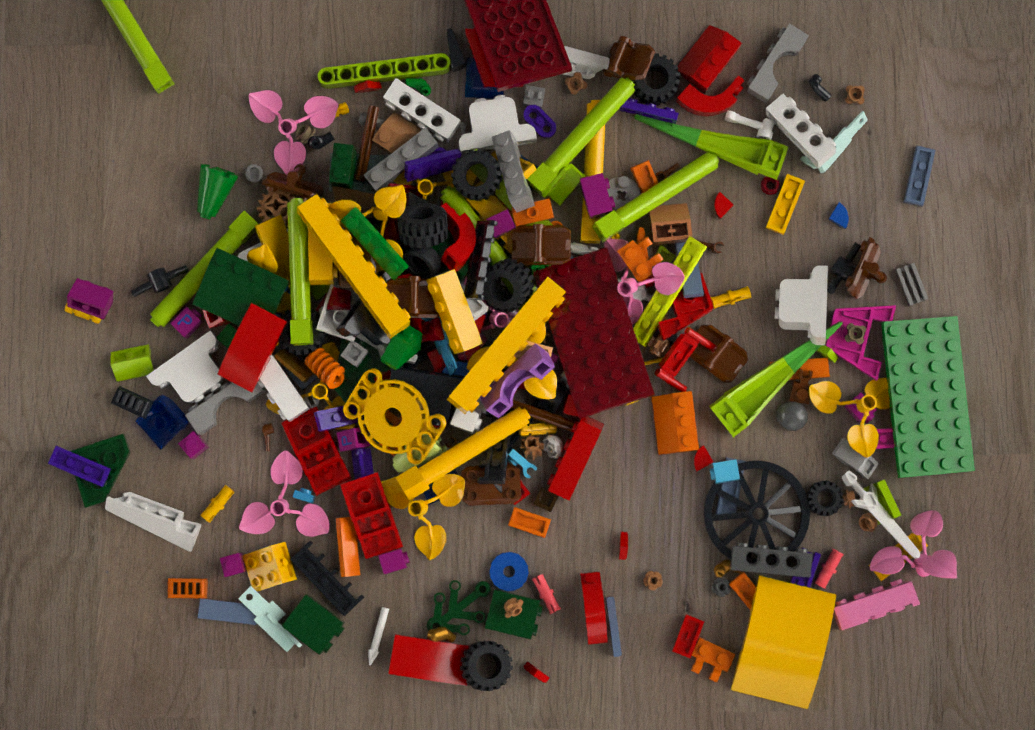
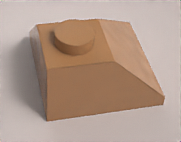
[372,112,422,155]

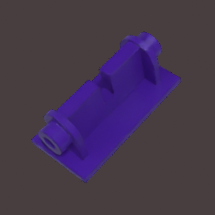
[351,448,374,480]

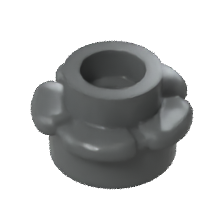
[712,578,731,597]

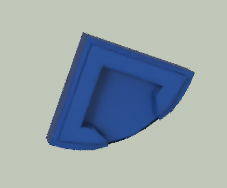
[828,202,849,229]

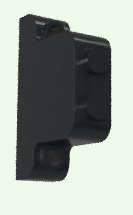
[336,270,392,346]
[390,367,465,426]

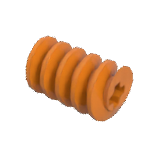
[304,348,345,389]

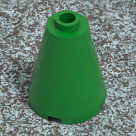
[197,163,239,219]

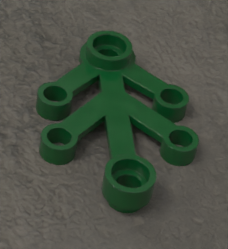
[427,580,491,635]

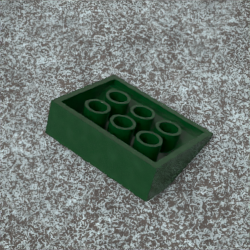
[193,248,290,326]

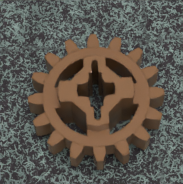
[257,189,296,227]

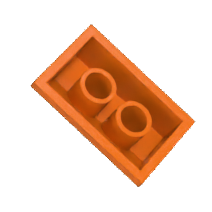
[652,391,699,455]

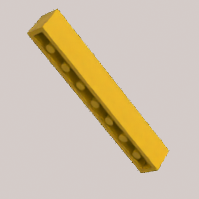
[297,194,411,339]
[447,277,566,414]

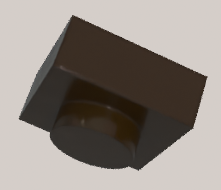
[533,486,558,512]

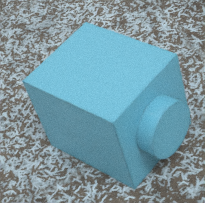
[709,459,740,484]

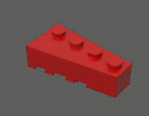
[547,417,604,501]

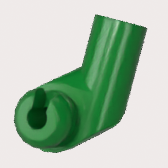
[405,78,431,96]

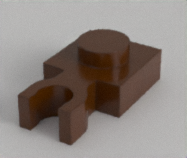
[789,368,813,405]

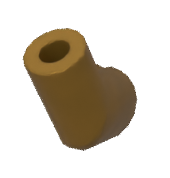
[427,627,456,643]

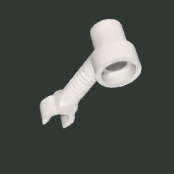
[724,110,775,140]

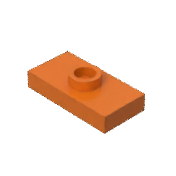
[630,160,658,194]
[511,198,554,227]
[508,507,551,538]
[729,571,756,609]

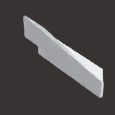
[563,46,610,79]
[105,492,202,552]

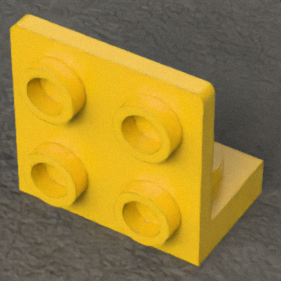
[242,542,297,592]

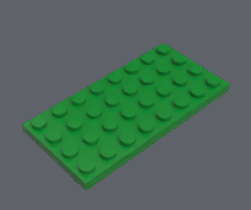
[881,316,975,478]

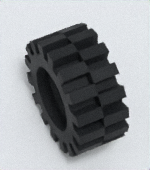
[807,480,844,516]

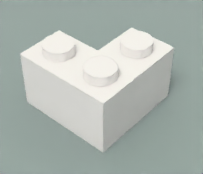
[451,397,486,434]

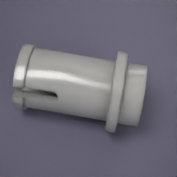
[358,111,384,130]

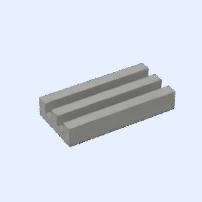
[895,263,928,306]

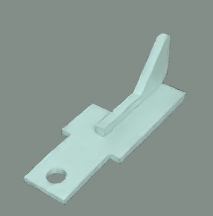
[800,111,868,173]
[238,586,302,652]

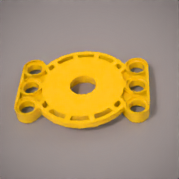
[343,368,446,464]

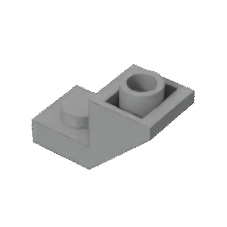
[832,438,879,479]

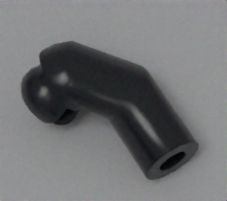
[809,74,831,102]
[308,132,335,149]

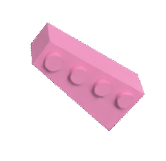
[833,579,920,630]

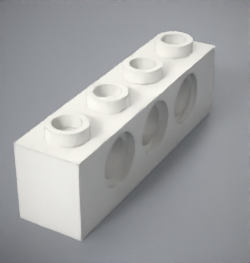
[383,78,461,143]
[766,93,836,168]

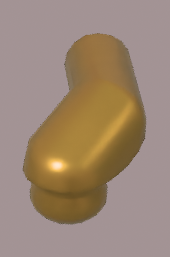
[714,559,741,577]

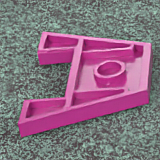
[825,305,896,381]

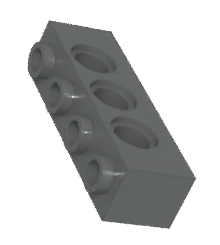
[730,543,813,578]

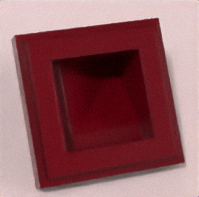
[327,287,351,310]
[422,317,444,341]

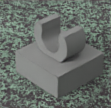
[523,85,545,108]
[340,341,368,367]

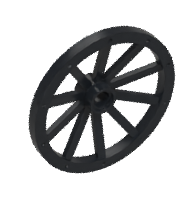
[703,461,810,565]

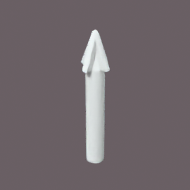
[368,607,389,665]

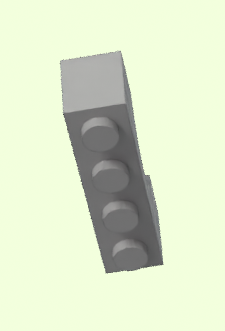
[746,23,809,104]
[364,128,439,192]
[492,130,535,212]
[185,382,266,435]

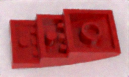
[217,303,287,393]
[281,406,352,496]
[340,472,403,559]
[388,634,469,686]

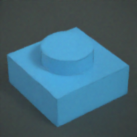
[293,488,315,503]

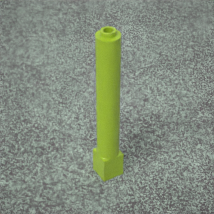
[101,0,175,94]
[527,78,635,195]
[592,152,719,243]
[440,186,537,310]
[287,198,314,346]
[150,210,259,327]

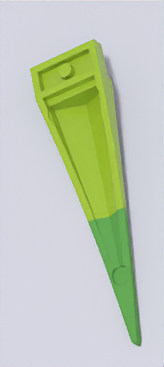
[634,114,789,180]
[709,321,843,437]

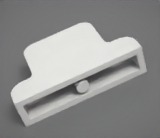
[459,95,537,154]
[775,266,828,345]
[146,331,224,404]

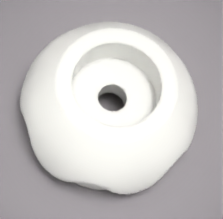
[543,435,564,458]

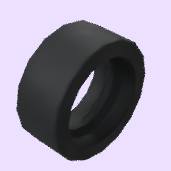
[403,247,442,279]

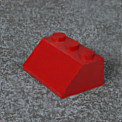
[677,25,742,93]

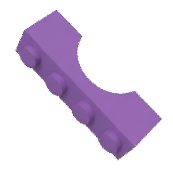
[480,343,555,419]

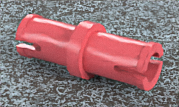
[814,549,844,589]
[532,574,561,615]

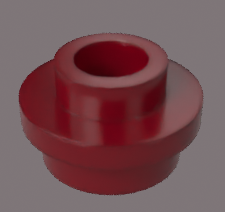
[760,176,780,195]

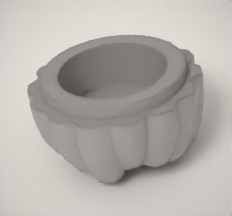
[245,164,263,183]

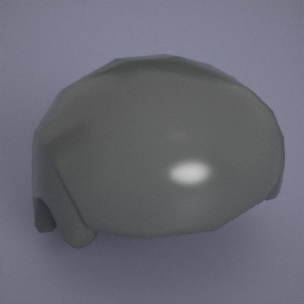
[776,401,808,431]

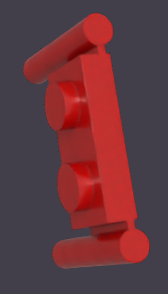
[654,327,717,392]

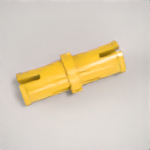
[710,286,751,309]
[200,485,235,523]

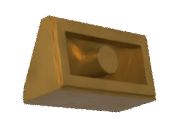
[274,348,314,383]

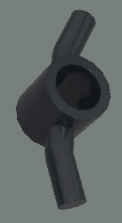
[827,242,861,294]
[131,265,188,297]

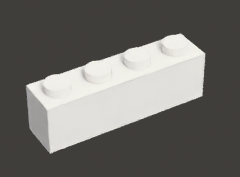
[258,354,310,422]

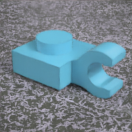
[508,447,537,479]

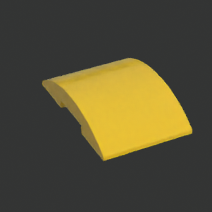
[730,575,836,709]

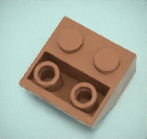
[649,203,692,246]

